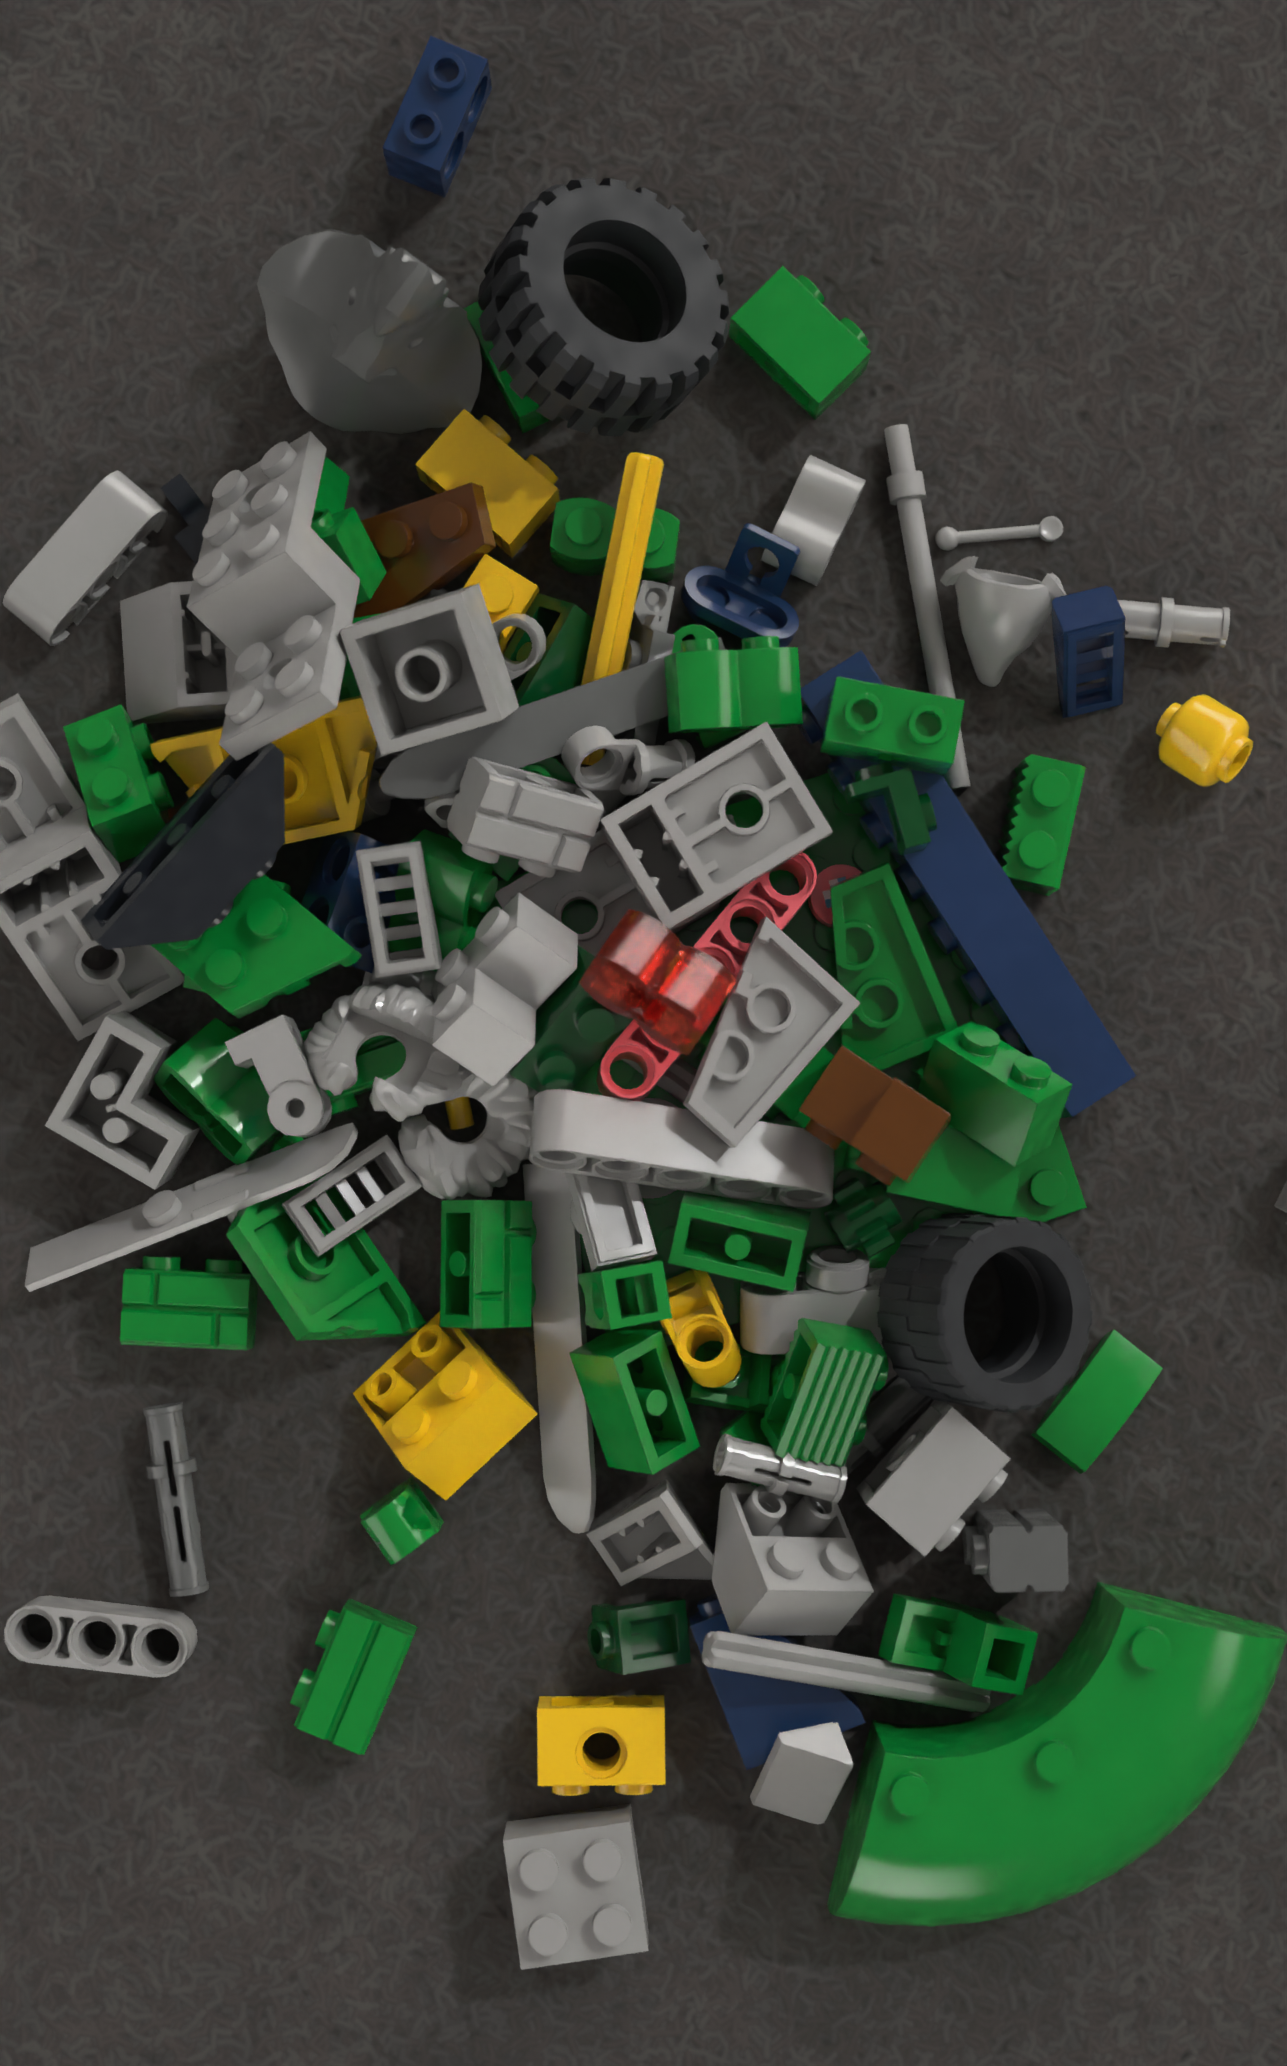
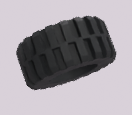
[478,178,730,436]

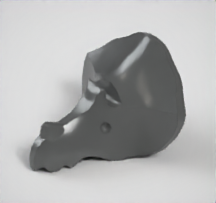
[257,229,483,434]

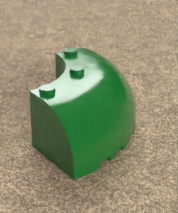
[827,1582,1287,1927]

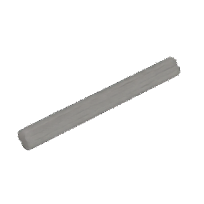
[701,1631,991,1712]

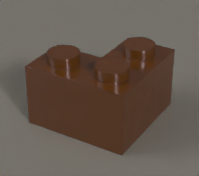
[799,1046,951,1187]

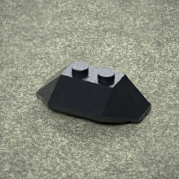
[81,743,285,950]

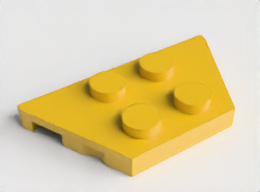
[150,696,377,845]

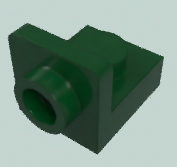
[587,1597,691,1675]

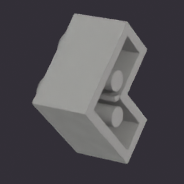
[432,892,578,1087]
[45,1010,200,1190]

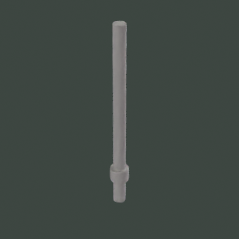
[884,424,971,791]

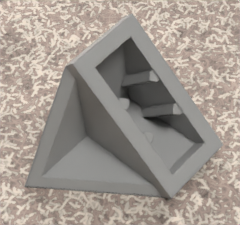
[586,1479,715,1586]

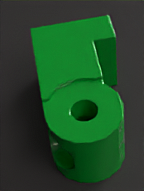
[577,1260,672,1330]
[360,1476,444,1565]

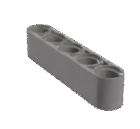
[529,1089,834,1209]

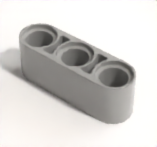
[3,470,168,646]
[740,1268,887,1355]
[4,1595,198,1678]

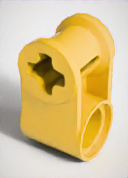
[660,1269,742,1388]

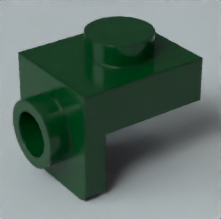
[843,762,937,856]

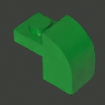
[878,1593,1038,1696]

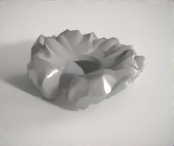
[304,982,462,1122]
[398,1064,539,1200]

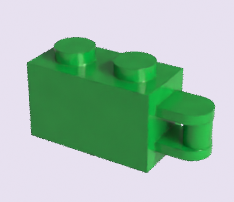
[843,1124,1023,1217]

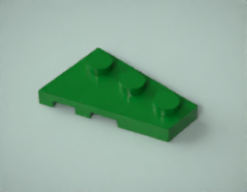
[830,862,958,1071]

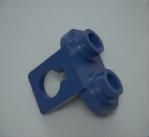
[680,523,800,647]

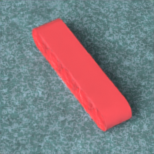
[597,852,817,1102]

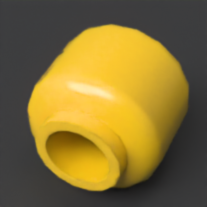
[1156,694,1253,787]

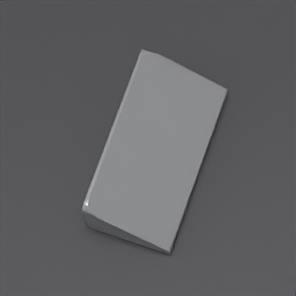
[750,1722,853,1824]

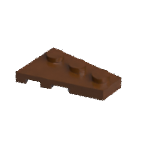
[353,482,496,618]

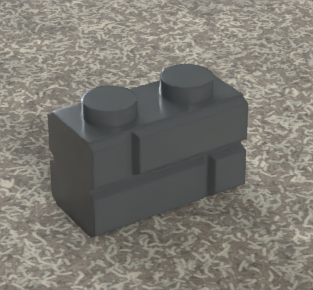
[962,1509,1069,1593]

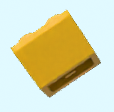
[353,1311,538,1501]

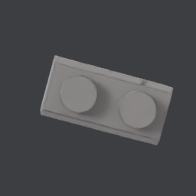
[447,756,604,878]

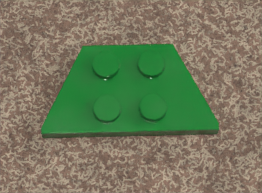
[151,874,362,1019]
[226,1133,427,1341]

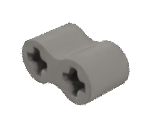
[761,455,866,586]

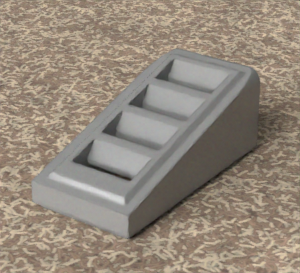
[356,841,442,978]
[282,1135,422,1257]

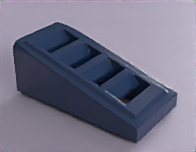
[1052,586,1125,718]

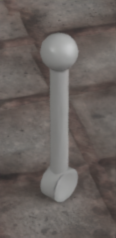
[935,516,1063,551]

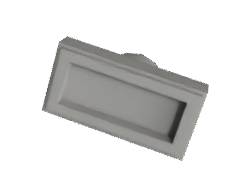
[565,1172,657,1272]

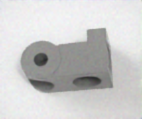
[225,1015,332,1138]

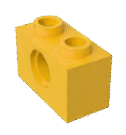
[537,1695,666,1796]

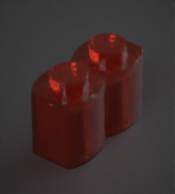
[579,909,737,1055]

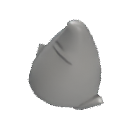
[940,556,1067,687]

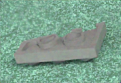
[683,917,860,1147]

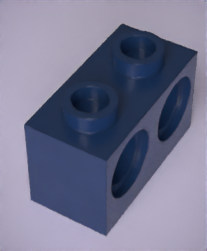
[383,36,492,198]
[301,831,399,973]

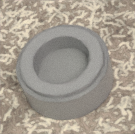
[805,1246,870,1292]

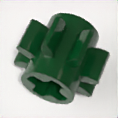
[824,1177,902,1258]

